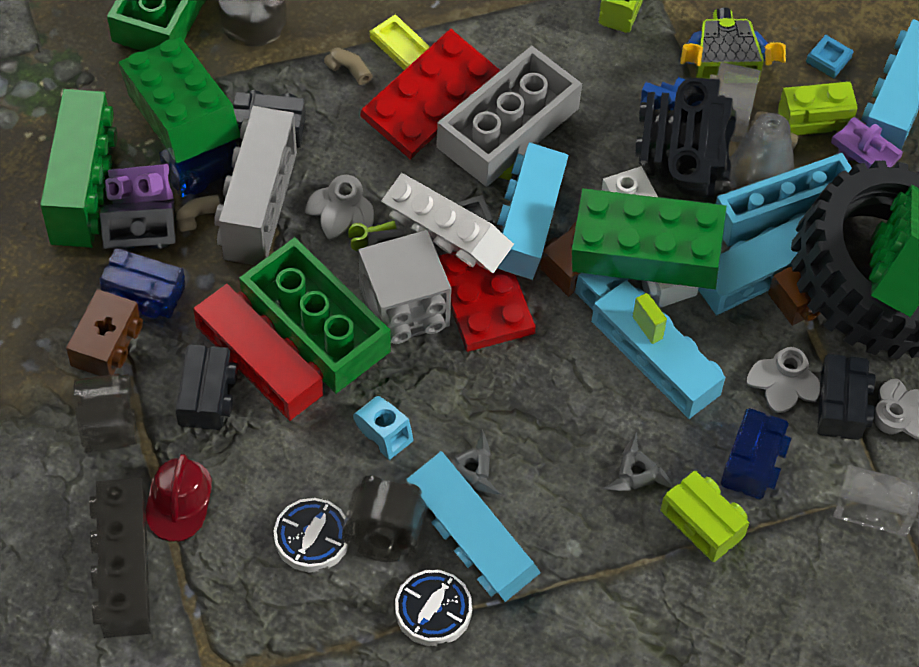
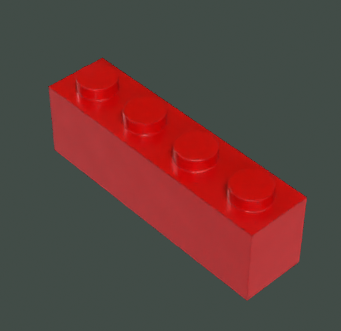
[193,284,323,421]

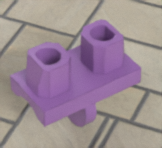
[831,117,903,169]
[105,164,173,204]

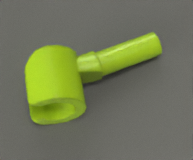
[348,220,397,251]

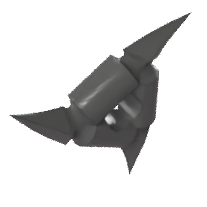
[449,429,502,495]
[601,432,674,491]

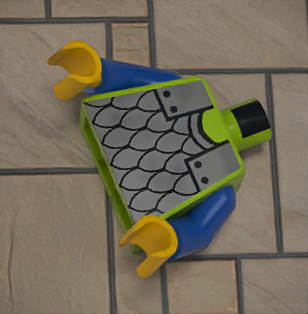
[680,8,786,82]

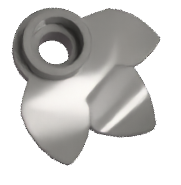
[305,175,374,241]
[746,347,820,413]
[874,379,919,439]

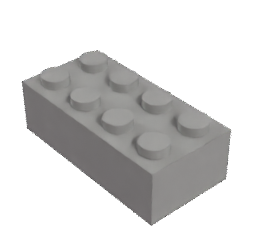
[436,45,582,187]
[215,106,297,265]

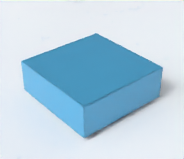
[806,34,853,79]

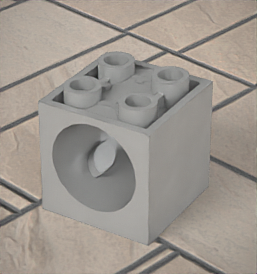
[358,230,451,344]

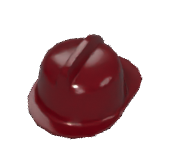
[146,454,212,542]

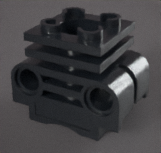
[635,78,737,198]

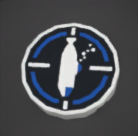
[274,498,350,573]
[395,570,472,646]

